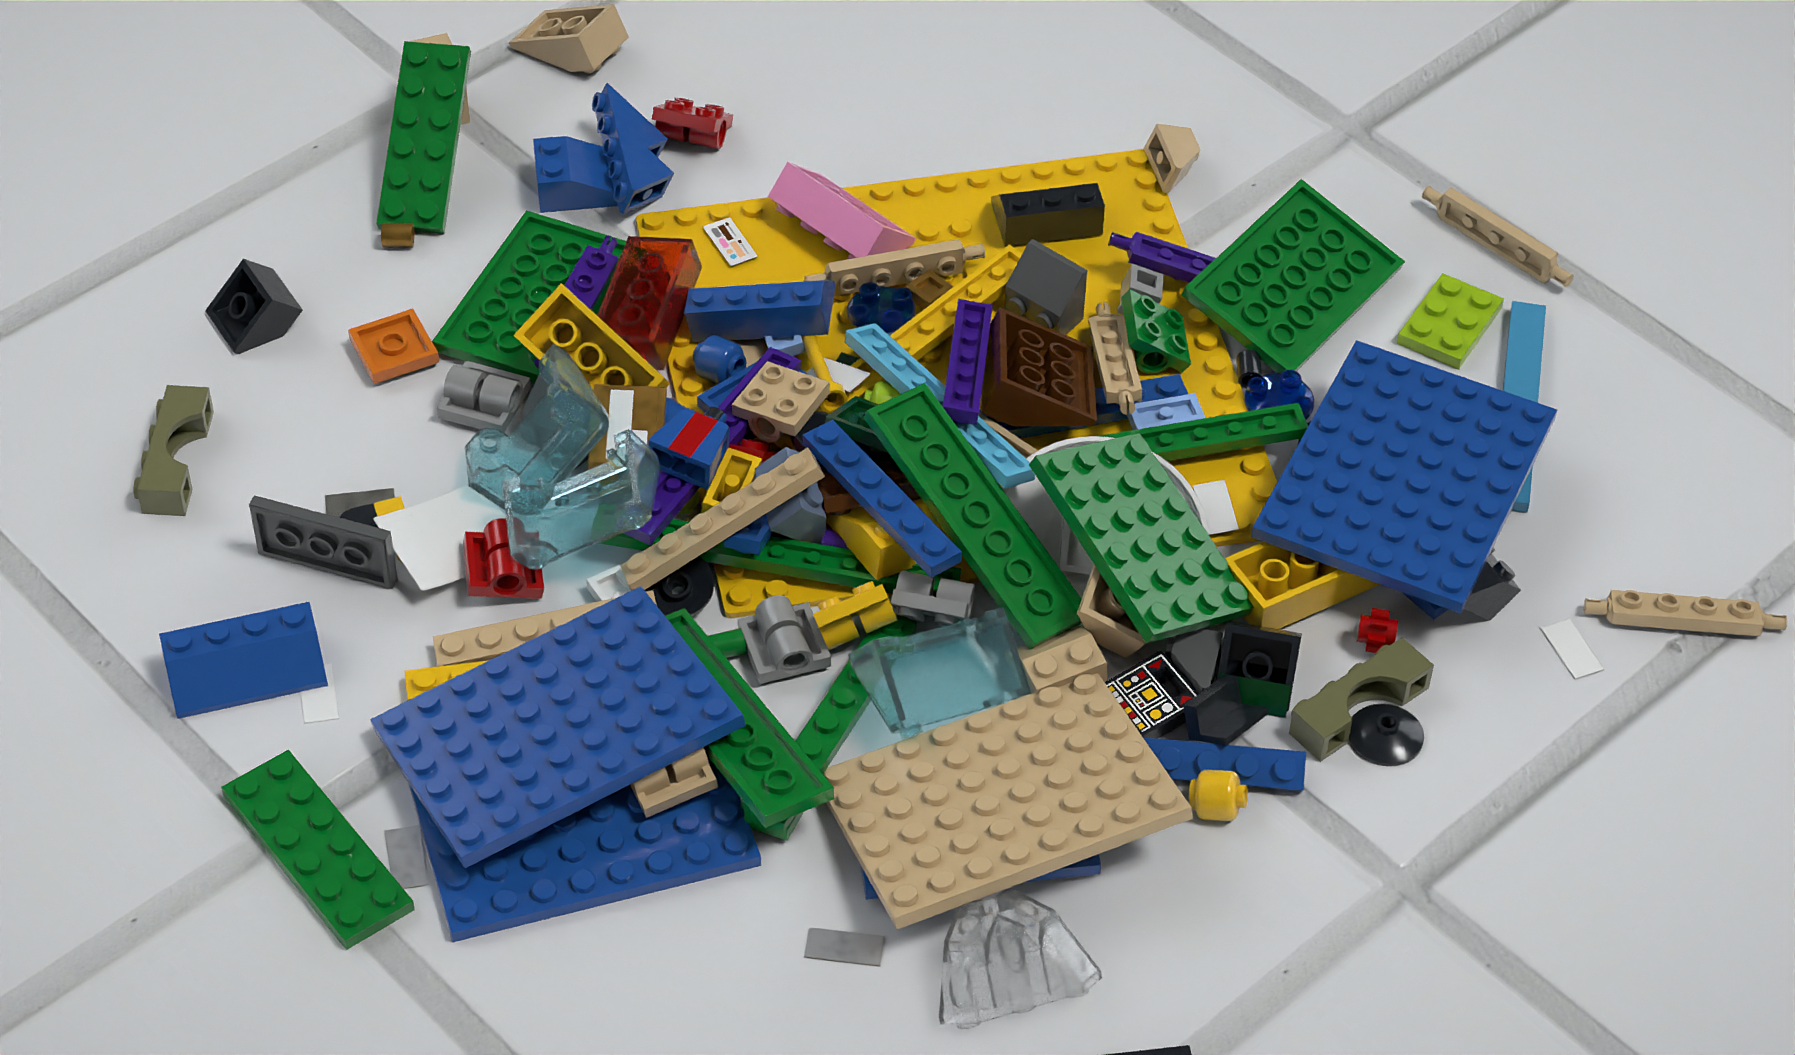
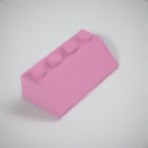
[768,162,916,259]

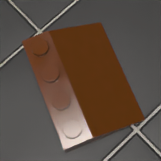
[981,307,1097,426]

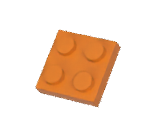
[348,308,439,384]

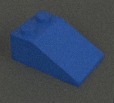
[533,136,618,213]

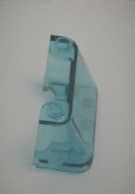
[465,344,609,518]
[502,429,660,569]
[848,607,1031,739]

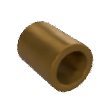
[381,223,415,247]

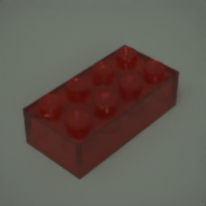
[597,236,702,370]

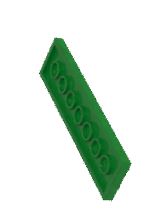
[864,383,1082,649]
[665,608,834,828]

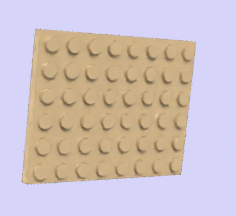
[823,673,1193,930]

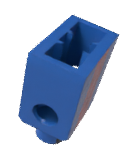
[648,407,730,490]

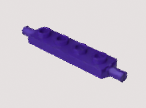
[1108,232,1216,283]
[534,236,619,370]

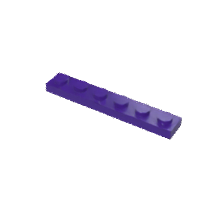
[942,299,993,425]

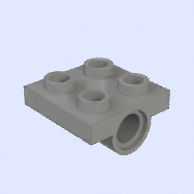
[437,361,531,435]
[891,570,975,629]
[737,595,831,684]

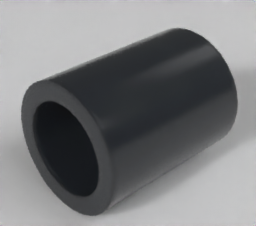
[1236,350,1262,389]

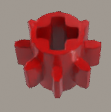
[1357,608,1398,653]

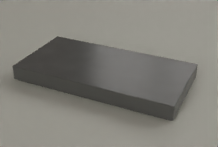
[249,495,398,589]

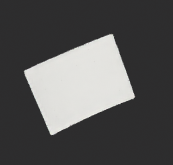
[373,480,506,591]

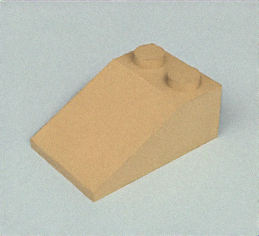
[509,4,629,73]

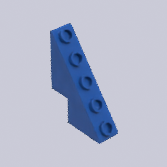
[592,83,674,215]

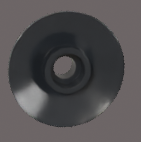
[645,556,714,616]
[1349,704,1424,766]

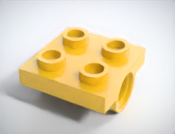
[813,581,898,650]

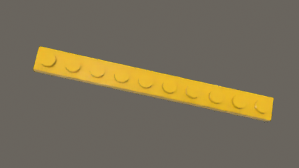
[773,245,1022,451]

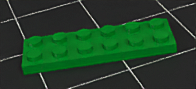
[376,41,471,234]
[221,749,415,950]

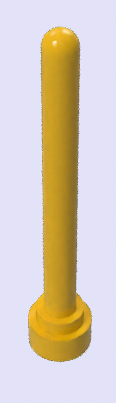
[801,335,848,413]

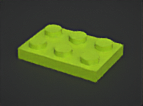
[1397,273,1504,370]

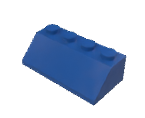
[684,280,835,342]
[159,602,328,719]

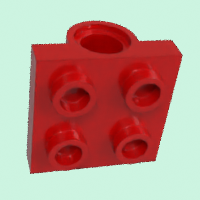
[652,98,734,149]
[463,518,544,599]

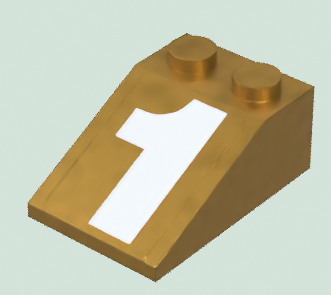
[588,384,667,500]

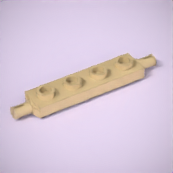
[1421,186,1574,287]
[804,239,985,296]
[1089,302,1142,415]
[1583,590,1787,636]

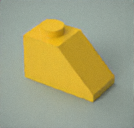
[702,448,762,513]

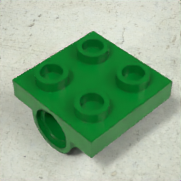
[1121,289,1191,374]

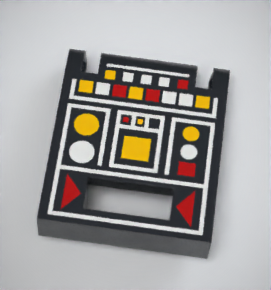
[1105,650,1198,739]

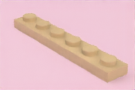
[621,447,825,590]
[433,590,657,666]

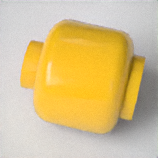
[1189,770,1248,821]

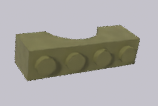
[133,385,214,516]
[1289,638,1434,762]

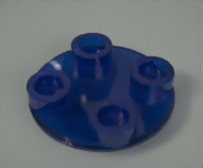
[847,282,915,333]
[1244,370,1314,420]

